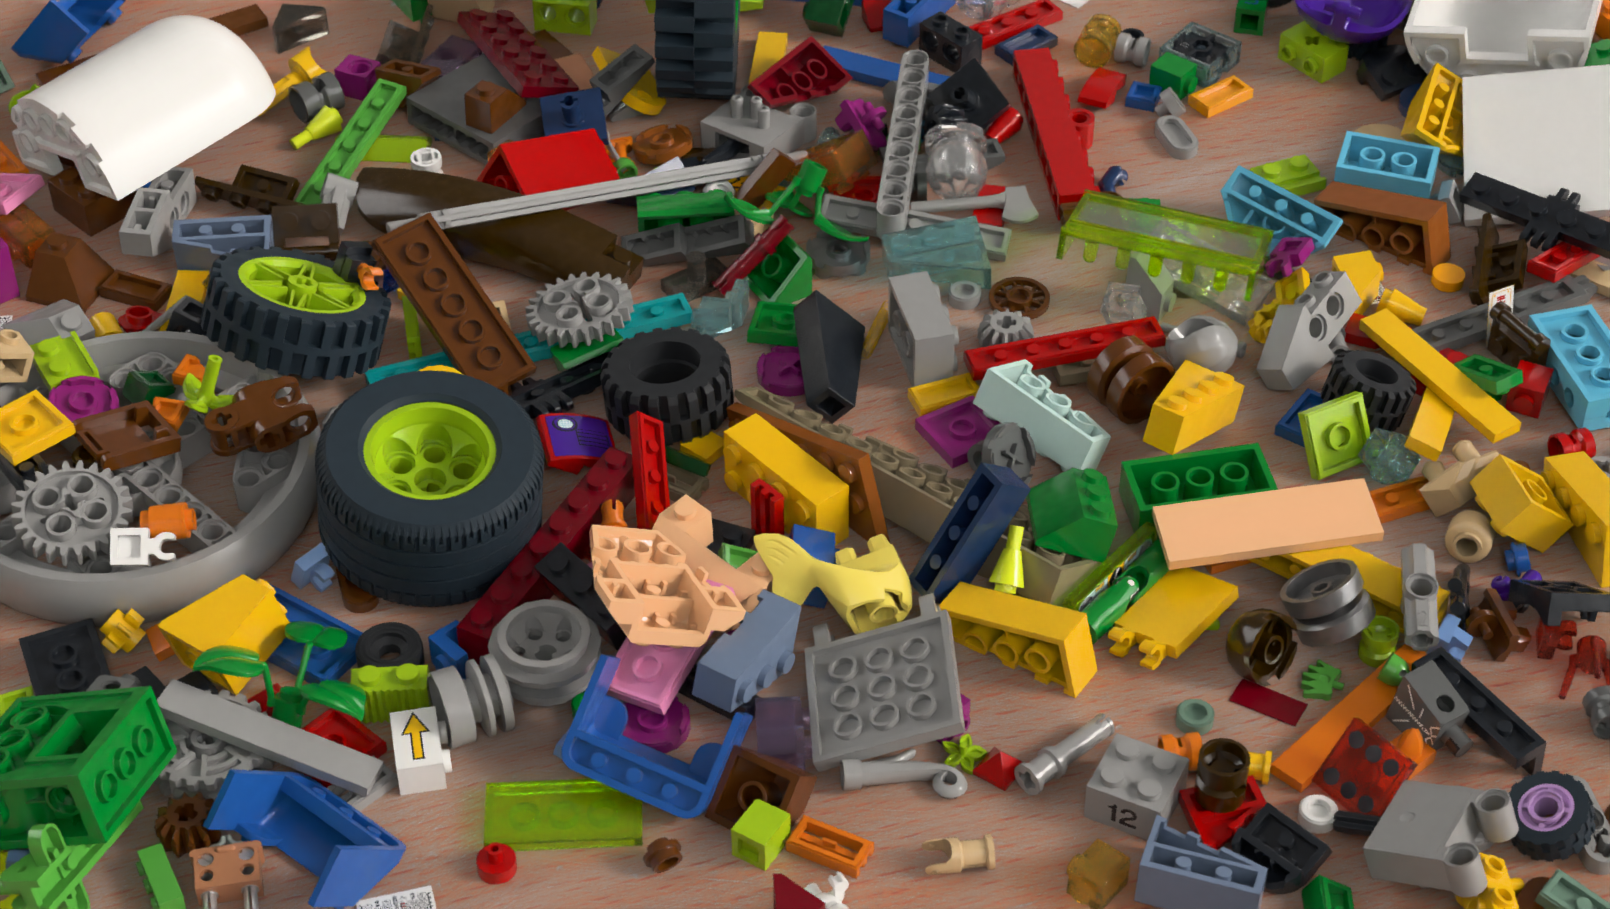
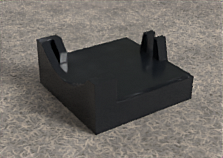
[1508,579,1610,626]

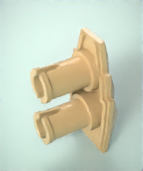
[1419,440,1499,517]

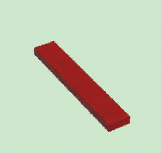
[963,316,1166,381]

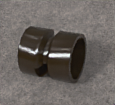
[1194,738,1250,813]

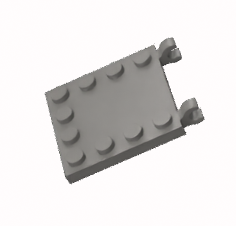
[804,593,965,772]

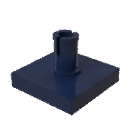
[540,87,609,145]

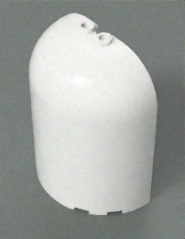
[1403,0,1603,78]
[11,15,276,201]

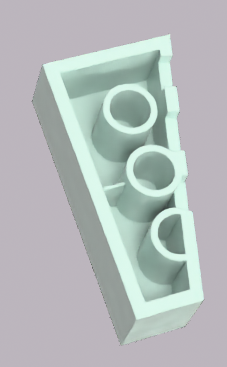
[973,359,1111,472]

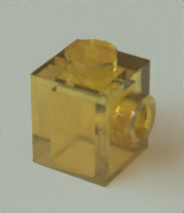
[1066,838,1131,909]

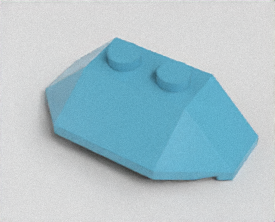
[1221,165,1343,256]

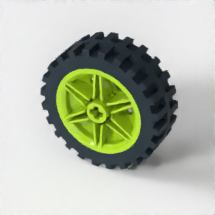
[201,246,391,380]

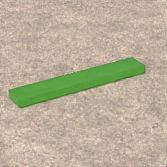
[294,78,407,204]

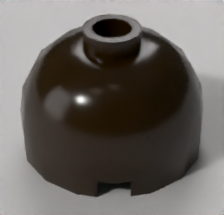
[1226,608,1298,686]

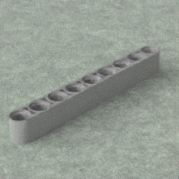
[876,49,929,242]

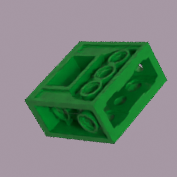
[0,686,178,850]

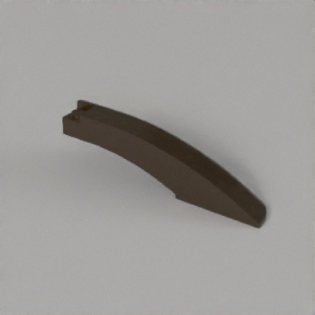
[355,167,644,290]

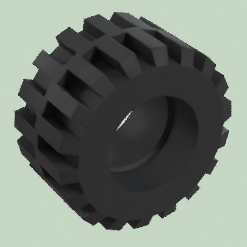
[1320,350,1417,433]

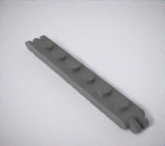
[1390,275,1598,366]

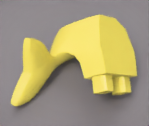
[754,533,912,634]

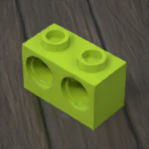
[532,0,598,36]

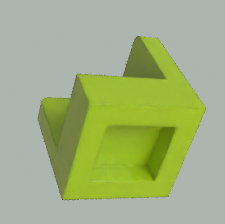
[731,799,791,871]

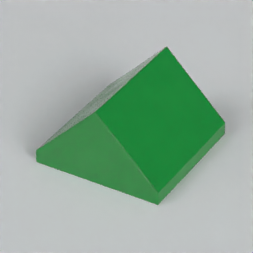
[742,235,812,303]

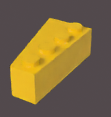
[1142,359,1245,455]
[939,581,1098,698]

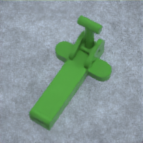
[0,800,144,909]

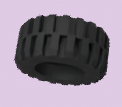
[600,327,734,446]

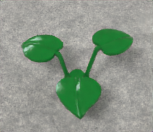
[724,159,869,242]
[193,621,366,729]

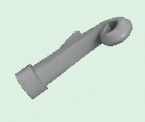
[840,748,968,799]

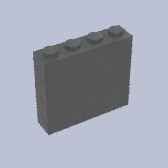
[406,54,545,165]

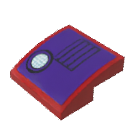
[536,413,616,475]

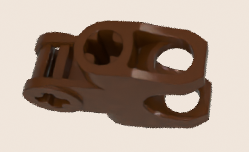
[204,376,318,457]

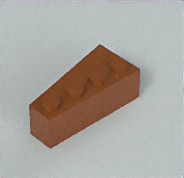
[1314,181,1451,276]

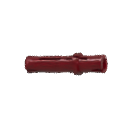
[712,213,795,297]

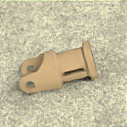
[921,834,995,875]

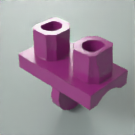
[835,98,887,156]

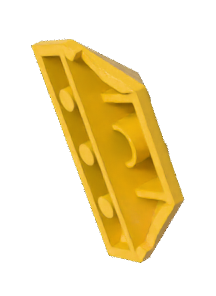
[1400,62,1463,157]

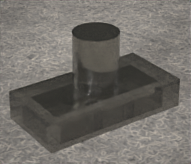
[661,251,727,302]

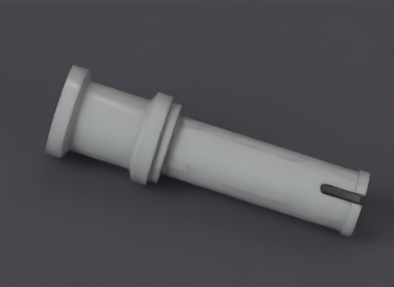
[1014,713,1115,796]

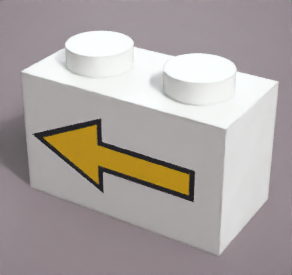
[389,706,452,796]

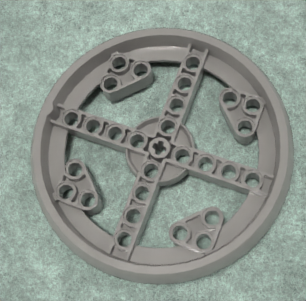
[0,331,321,627]

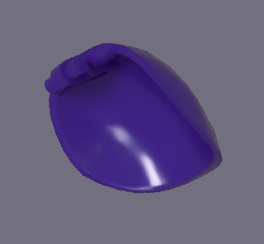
[1294,0,1413,44]

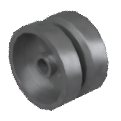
[1280,559,1376,647]

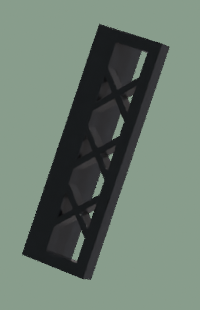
[1411,647,1547,775]

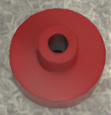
[476,842,517,884]

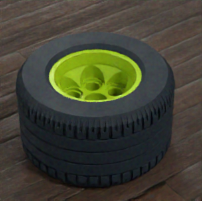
[315,370,544,607]

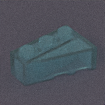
[881,215,991,289]

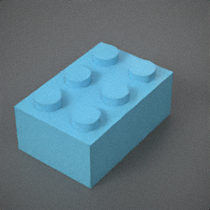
[1334,131,1440,199]

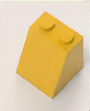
[158,574,290,696]

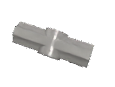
[1400,543,1439,651]

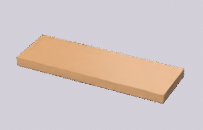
[1152,478,1384,570]

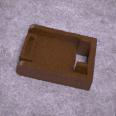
[72,400,181,471]

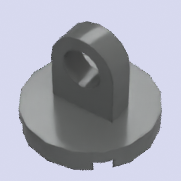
[967,422,1036,485]

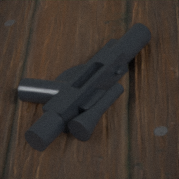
[1447,563,1471,632]

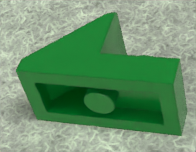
[1453,354,1524,401]

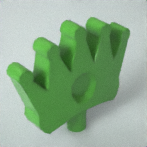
[1301,659,1345,701]

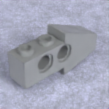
[119,167,197,257]
[1256,271,1362,390]

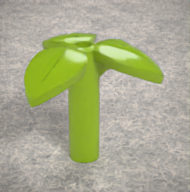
[183,355,234,413]

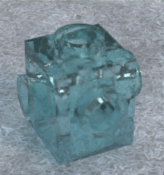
[1358,428,1422,485]

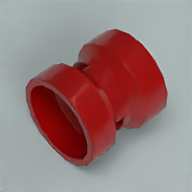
[1547,427,1596,458]

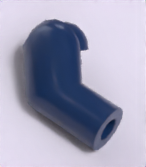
[1098,166,1128,193]

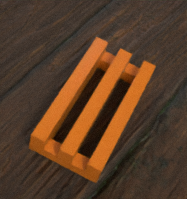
[786,815,874,879]

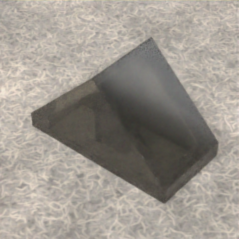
[272,4,329,54]

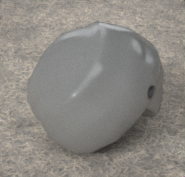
[1165,315,1238,373]

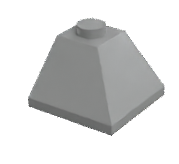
[3,299,95,346]

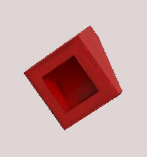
[862,0,892,33]

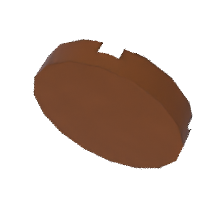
[632,124,694,165]

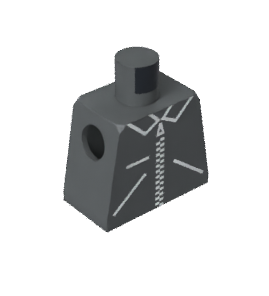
[1386,660,1473,758]

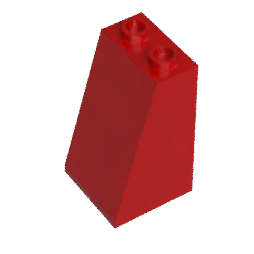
[477,128,620,211]

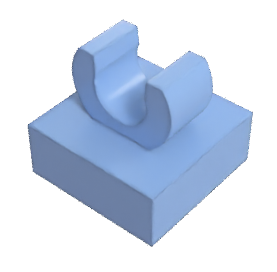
[291,542,335,593]

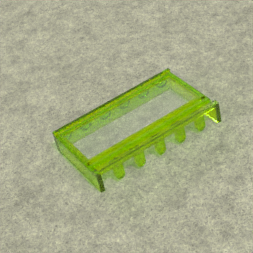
[1056,189,1274,302]

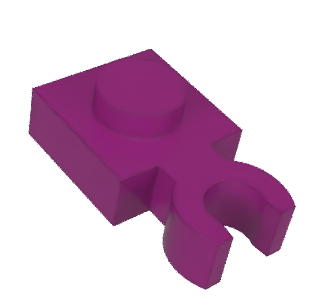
[1265,237,1315,278]

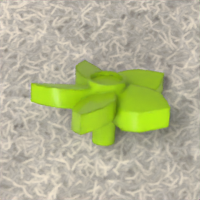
[942,733,987,775]

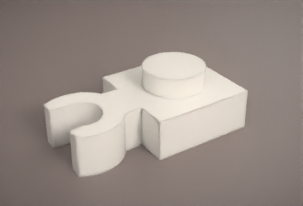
[110,528,176,567]

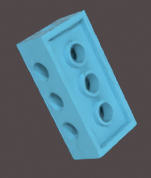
[1527,304,1610,431]

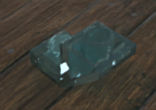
[691,279,749,338]

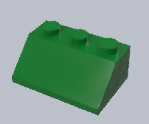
[637,189,735,232]
[1026,468,1118,563]

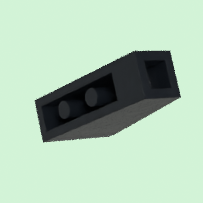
[793,290,865,424]

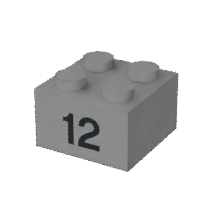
[1084,733,1189,840]

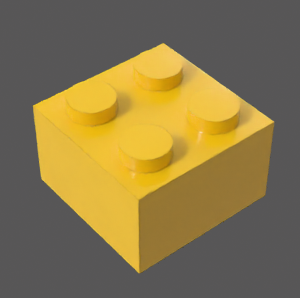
[1469,454,1574,553]

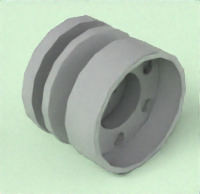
[427,654,515,749]

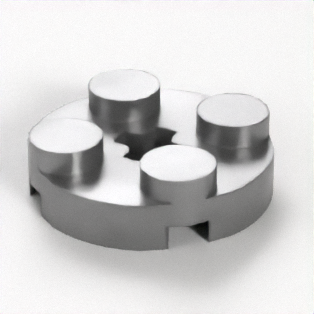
[806,226,870,279]

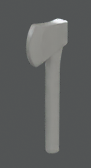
[910,186,1038,224]

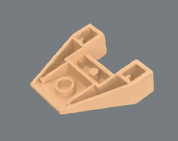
[652,494,773,640]

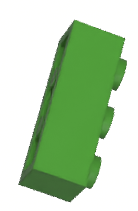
[135,843,186,909]

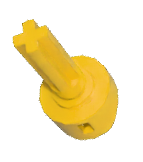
[258,46,327,117]

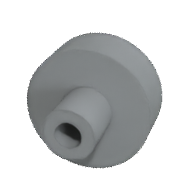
[1154,87,1186,117]

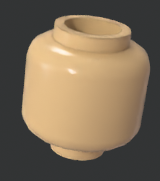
[1445,510,1495,563]

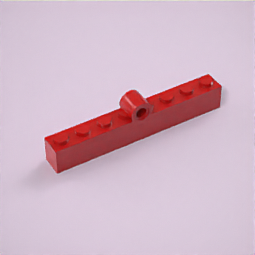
[1012,48,1100,221]

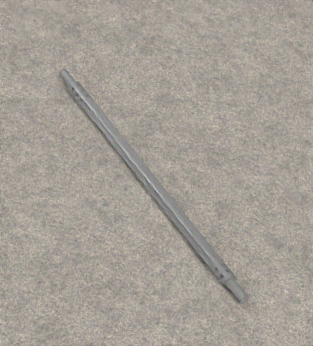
[386,150,809,233]

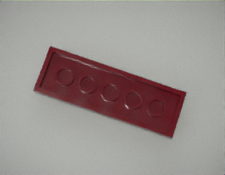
[457,9,579,98]

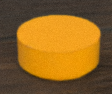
[1431,263,1465,293]

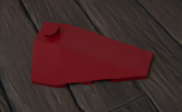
[747,36,853,108]

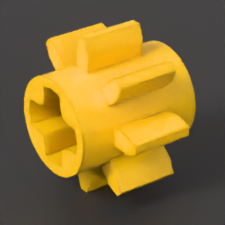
[99,608,146,654]

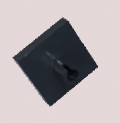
[927,57,1012,143]

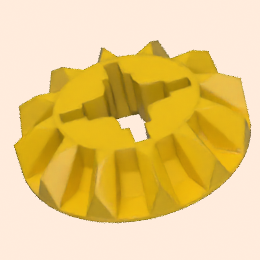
[1248,298,1294,343]

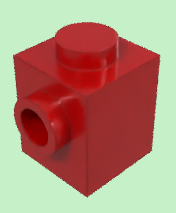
[1502,360,1554,419]

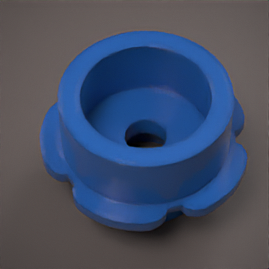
[1504,542,1531,577]

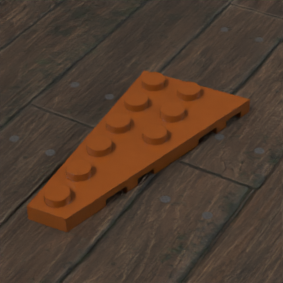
[726,402,890,543]

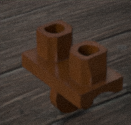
[1465,588,1532,662]

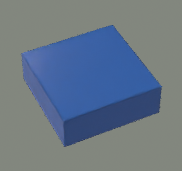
[1125,81,1162,112]

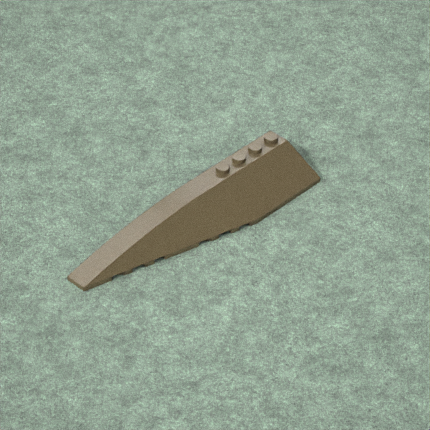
[733,387,1119,606]

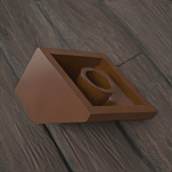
[25,232,115,313]
[705,745,818,830]

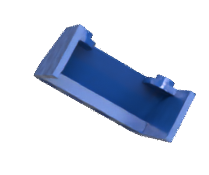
[11,0,126,64]
[561,654,753,819]
[203,769,406,909]

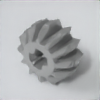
[977,308,1034,347]

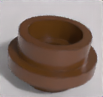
[643,837,682,873]

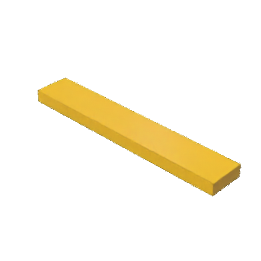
[1359,308,1522,444]

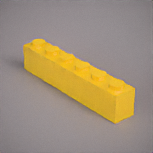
[1247,545,1450,634]

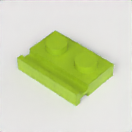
[1250,154,1327,196]
[30,330,100,391]

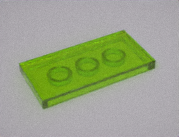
[483,779,643,851]

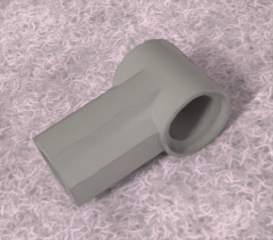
[319,172,359,235]

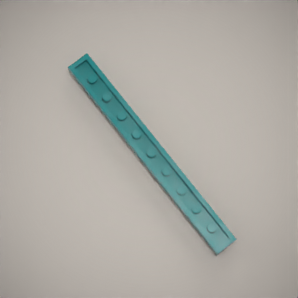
[365,293,694,385]

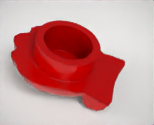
[118,306,162,333]

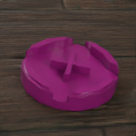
[756,345,805,397]

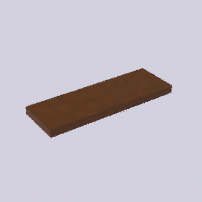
[372,212,537,387]

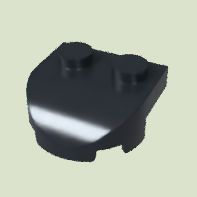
[1356,44,1428,102]
[1231,802,1332,894]

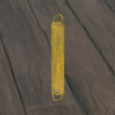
[861,300,888,360]

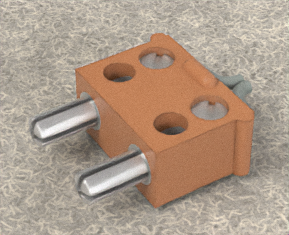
[189,835,265,909]

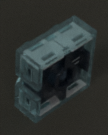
[1159,21,1242,88]

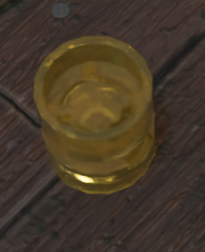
[1074,13,1122,68]

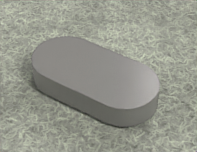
[1154,115,1199,160]

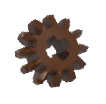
[154,791,222,858]

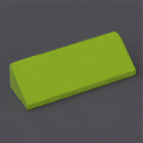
[335,134,432,163]

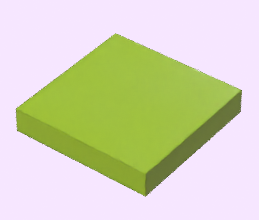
[1298,391,1375,480]

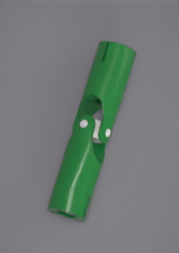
[1080,538,1169,644]

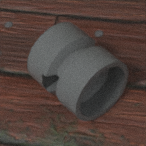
[288,72,345,123]

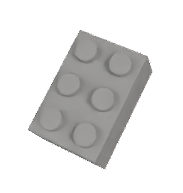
[888,271,959,387]

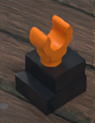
[333,241,383,290]

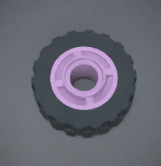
[1509,770,1596,862]

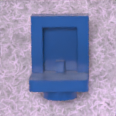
[428,620,468,680]

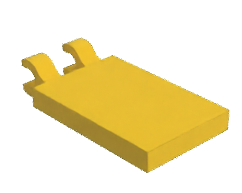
[1108,567,1239,670]

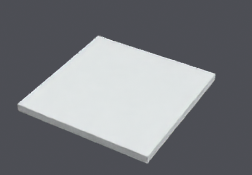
[1462,64,1610,227]

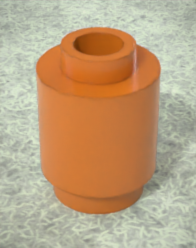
[140,502,197,541]

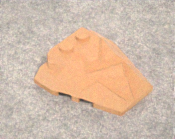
[589,525,746,649]

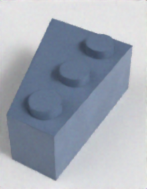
[172,215,274,273]
[692,589,802,713]
[1134,814,1268,909]

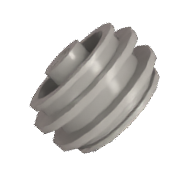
[488,599,602,707]

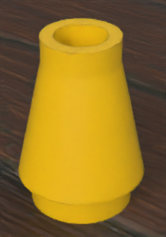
[1375,288,1428,326]

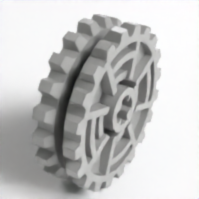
[154,690,275,801]

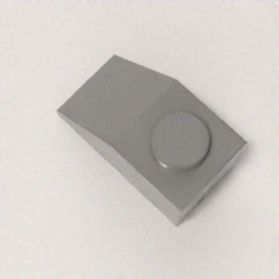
[1122,241,1176,322]

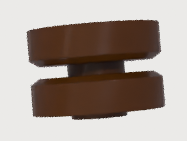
[1087,336,1175,424]

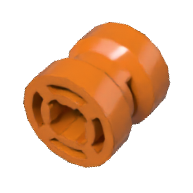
[1157,732,1203,771]

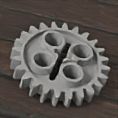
[525,272,634,348]
[11,460,134,566]

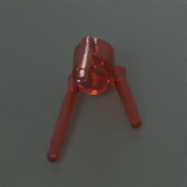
[1559,635,1610,700]

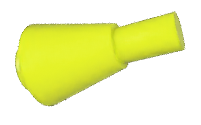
[289,106,343,150]
[988,525,1024,594]

